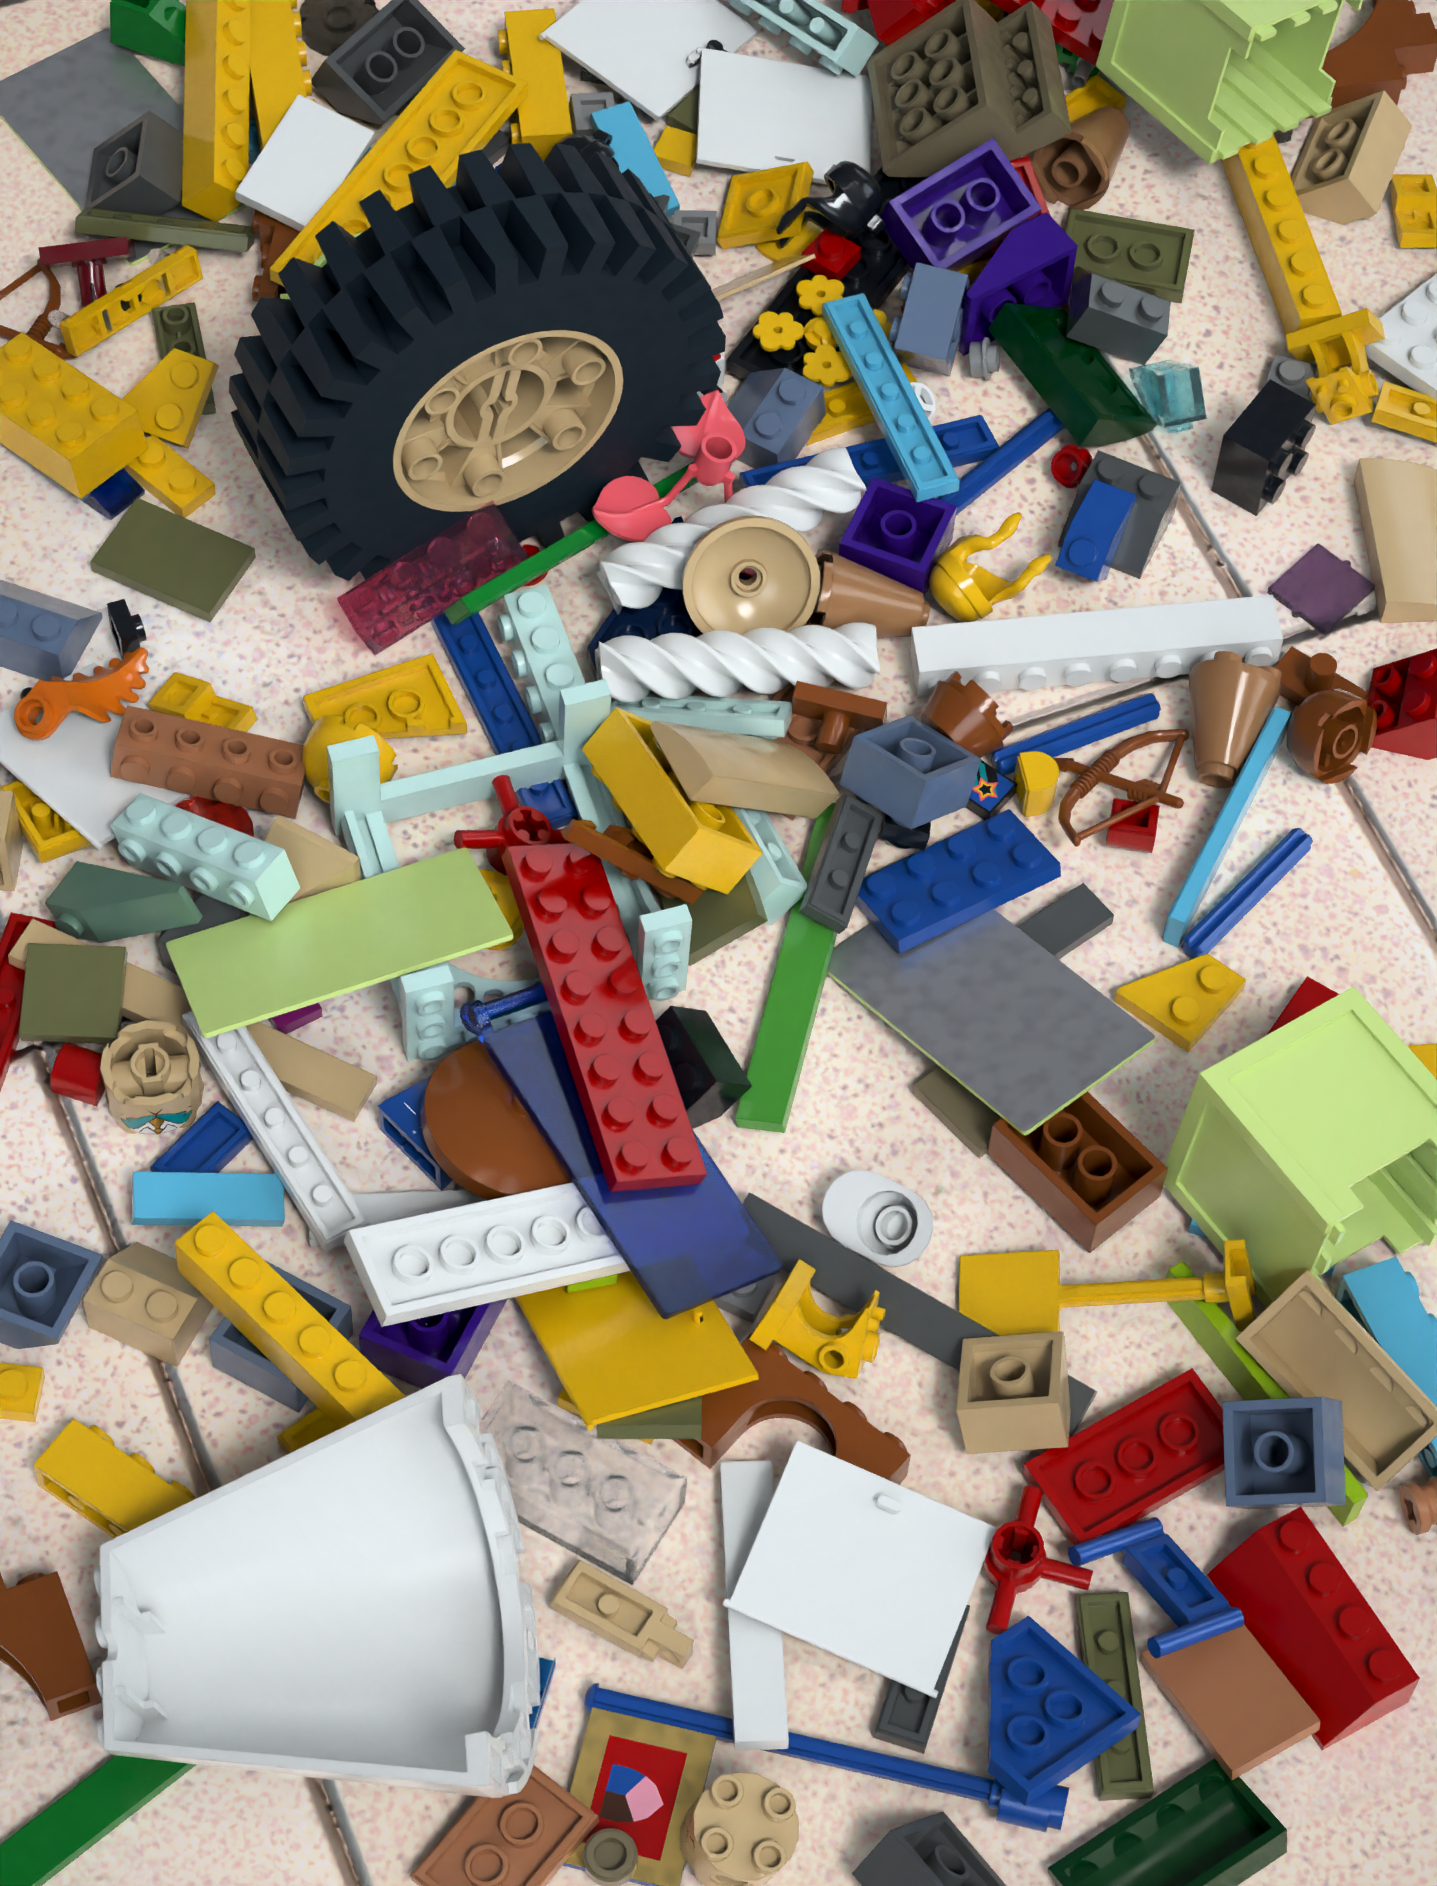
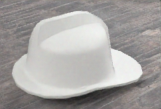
[822,1170,934,1267]

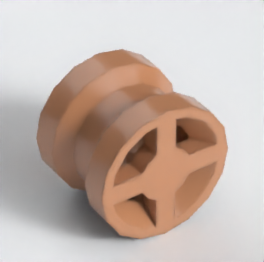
[1400,1476,1437,1535]

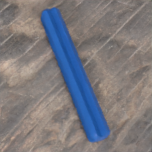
[936,408,1065,515]
[991,693,1161,775]
[1181,828,1313,959]

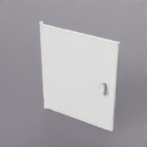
[539,0,759,121]
[696,47,872,185]
[0,662,190,851]
[722,1440,997,1698]

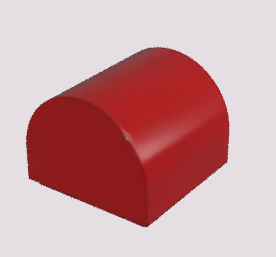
[1105,798,1160,853]
[50,1042,106,1107]

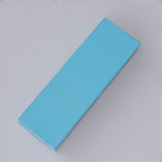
[590,101,680,217]
[131,1172,285,1227]

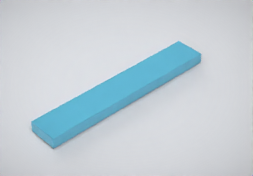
[822,293,960,502]
[1162,707,1291,948]

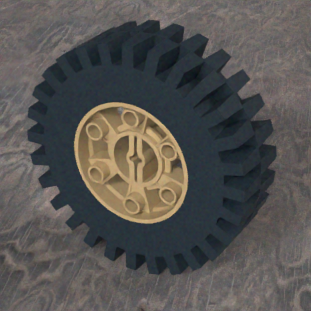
[229,143,726,590]

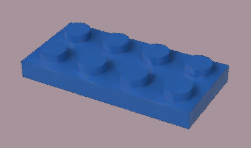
[855,809,1061,954]

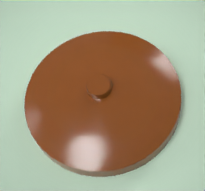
[420,1037,604,1200]

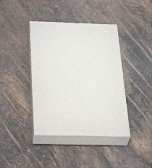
[235,94,375,232]

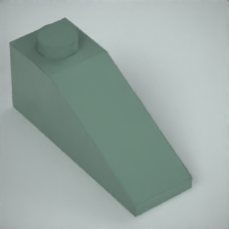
[45,861,203,943]

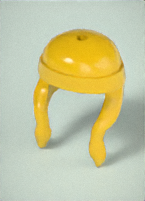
[928,512,1051,622]

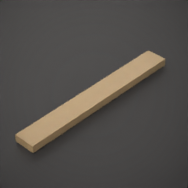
[8,919,377,1122]

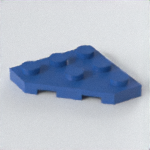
[988,1615,1141,1806]

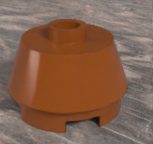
[920,671,1013,758]

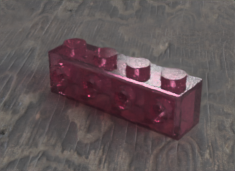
[337,500,529,655]

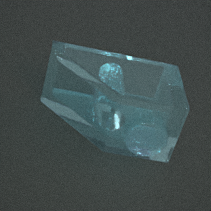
[1129,360,1207,433]

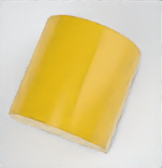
[1013,751,1059,817]

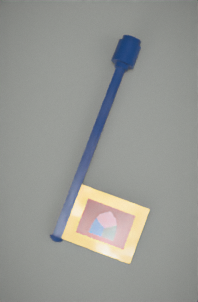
[563,1683,1070,1886]

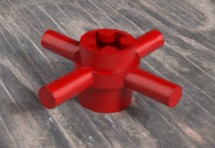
[454,775,571,876]
[983,1486,1093,1635]

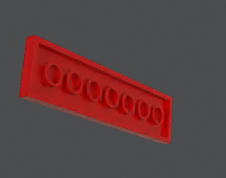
[501,843,707,1192]

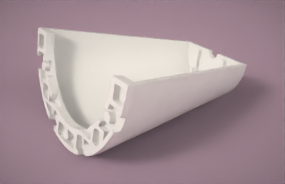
[94,1374,541,1798]

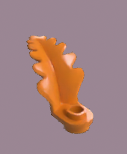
[14,647,149,741]

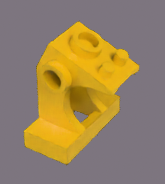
[1285,308,1385,425]
[749,1259,886,1379]

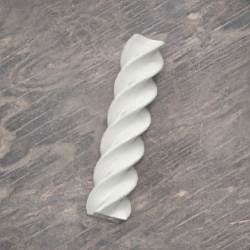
[596,447,867,615]
[595,622,880,703]

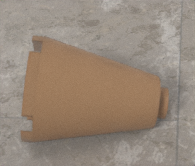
[1031,106,1130,210]
[804,550,930,638]

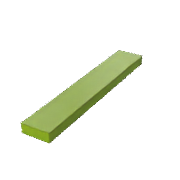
[1165,1261,1368,1527]

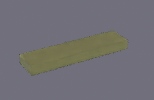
[75,207,255,252]
[1074,1592,1154,1801]

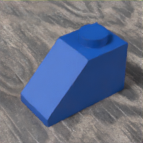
[1055,479,1138,582]

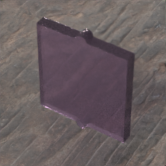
[1267,543,1375,636]

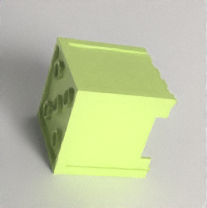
[1096,0,1363,164]
[1164,986,1437,1308]

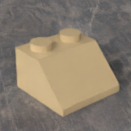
[83,1242,214,1367]
[956,1331,1071,1454]

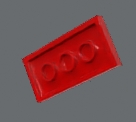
[1022,1368,1225,1545]

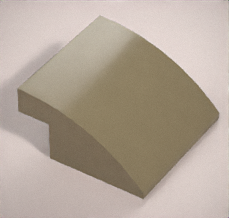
[867,0,1072,177]

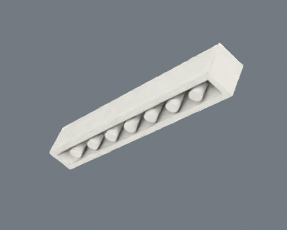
[909,595,1283,698]

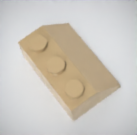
[1291,90,1412,225]

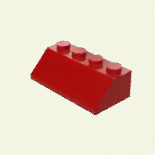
[1206,1506,1420,1750]

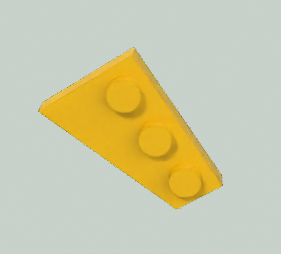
[303,653,467,739]

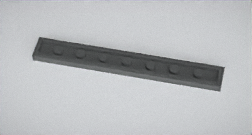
[738,1192,1098,1436]

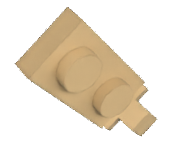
[550,1560,694,1669]

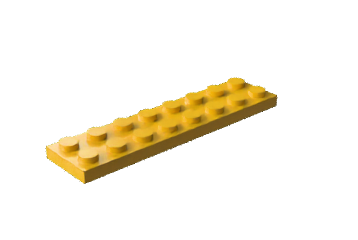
[270,49,528,286]

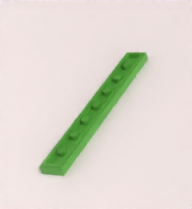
[735,802,837,1133]

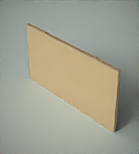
[711,254,816,301]

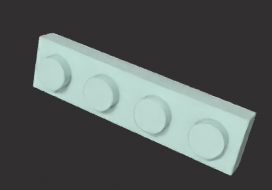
[610,693,792,740]

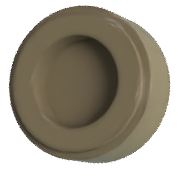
[583,1828,638,1886]

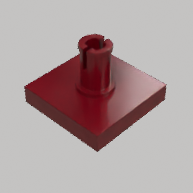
[38,237,136,307]

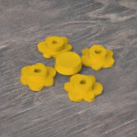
[753,275,892,387]

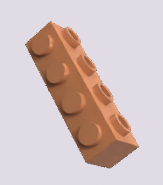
[110,705,307,819]

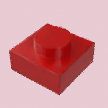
[800,228,862,281]

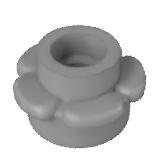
[969,337,1000,381]

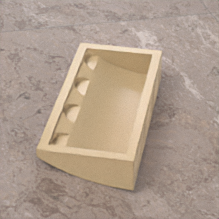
[1354,458,1437,623]
[650,720,840,819]
[1236,1269,1437,1491]

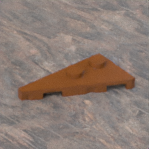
[561,819,704,905]

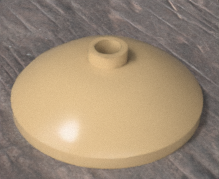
[682,515,820,635]

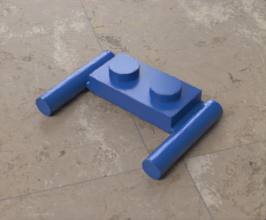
[1068,1517,1244,1658]

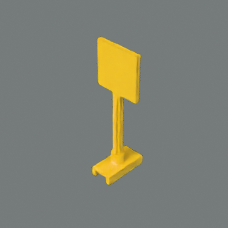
[959,1239,1256,1336]

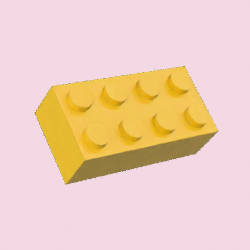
[0,332,148,499]
[582,707,763,895]

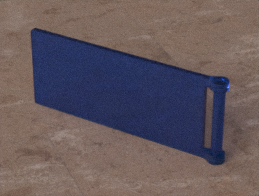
[460,982,783,1319]

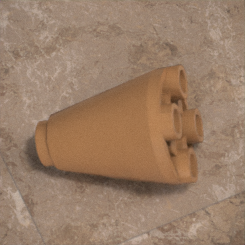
[1189,651,1282,788]

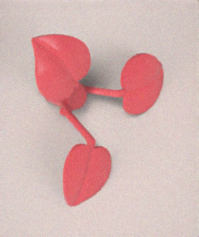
[592,390,754,578]

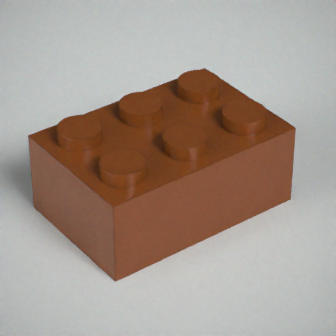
[987,1091,1168,1253]

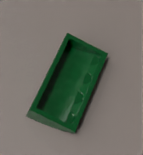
[988,303,1157,446]
[1048,1758,1287,1886]

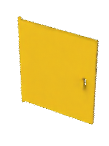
[514,1258,759,1430]

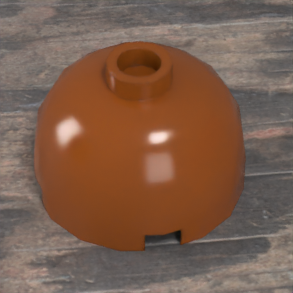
[1287,688,1377,784]

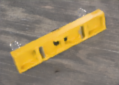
[47,244,203,357]

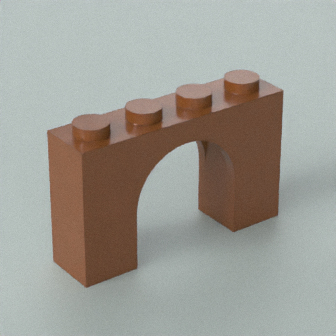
[672,1333,911,1485]

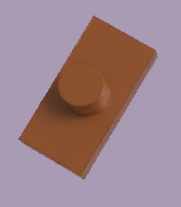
[1274,646,1369,705]
[792,681,887,754]

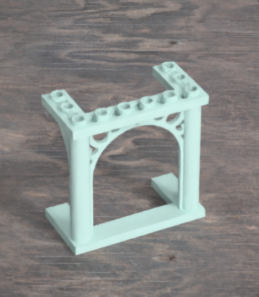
[327,679,692,1062]

